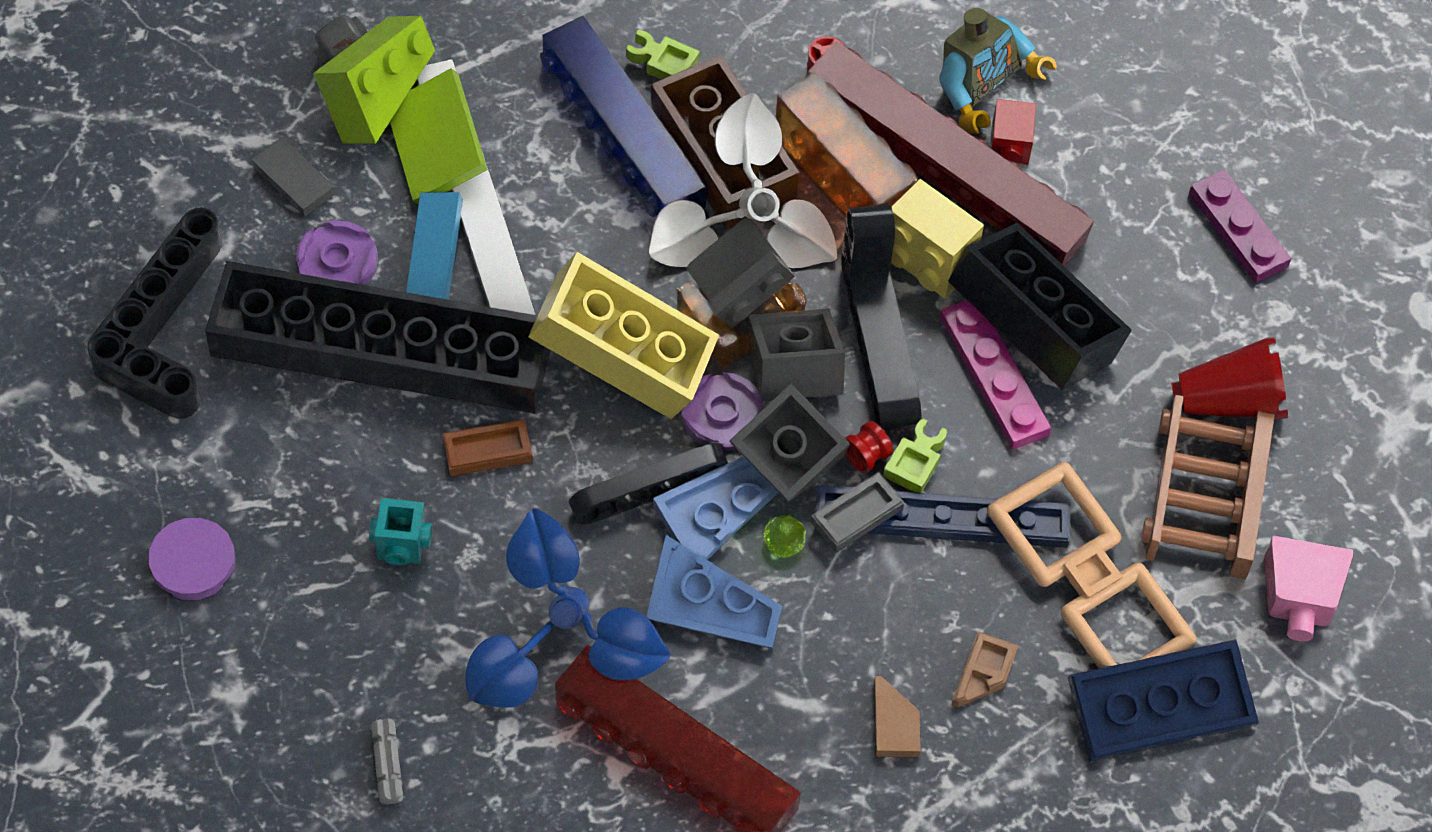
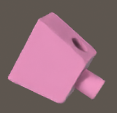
[1264,536,1353,641]

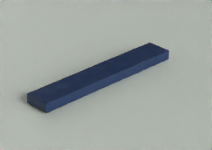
[814,485,1070,548]

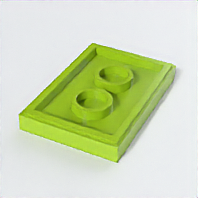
[390,68,488,205]

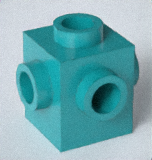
[369,498,433,566]

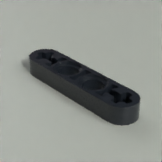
[568,444,728,524]

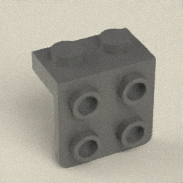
[688,218,795,328]

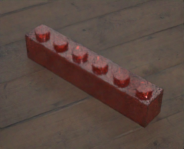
[555,645,801,832]

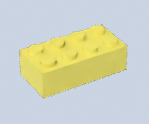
[528,252,719,419]

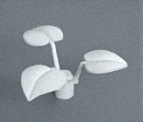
[648,93,837,268]

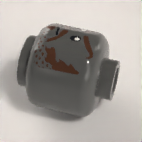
[313,15,367,65]

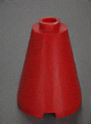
[1171,336,1288,420]

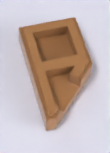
[951,631,1019,708]
[874,676,921,757]

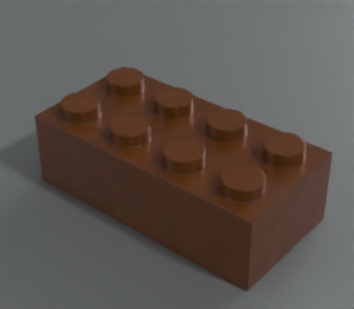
[651,54,799,230]

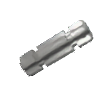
[371,718,403,805]

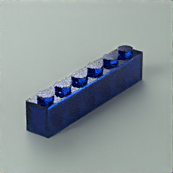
[540,16,707,217]

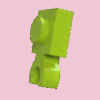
[626,30,700,80]
[883,418,947,493]

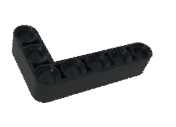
[841,203,922,429]
[88,207,222,419]

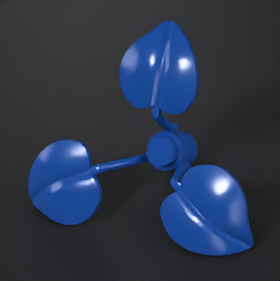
[465,508,671,708]

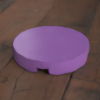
[296,220,378,285]
[681,372,764,451]
[148,518,235,600]

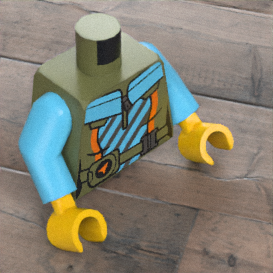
[939,8,1057,134]

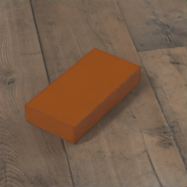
[442,419,533,477]

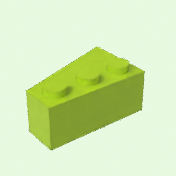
[313,16,435,144]

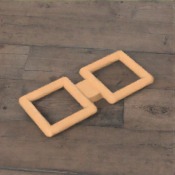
[987,462,1197,668]

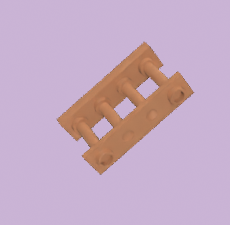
[1141,395,1275,580]

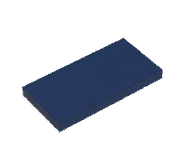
[1068,639,1259,762]

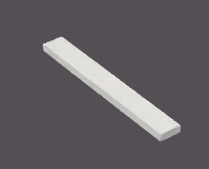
[416,59,535,315]

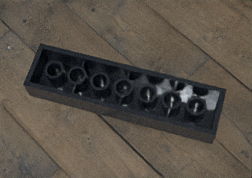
[205,261,551,414]

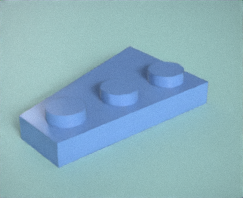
[646,535,783,649]

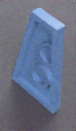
[653,456,779,560]

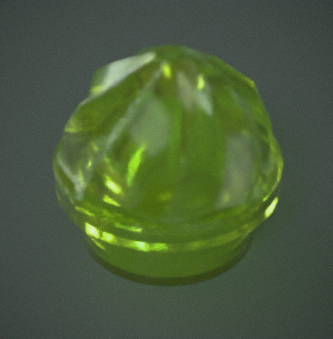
[763,515,806,558]

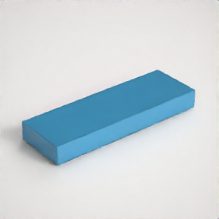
[406,192,463,300]

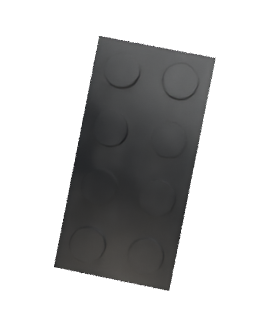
[948,223,1132,390]

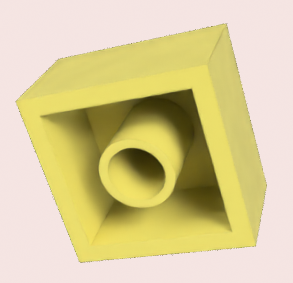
[891,179,984,299]

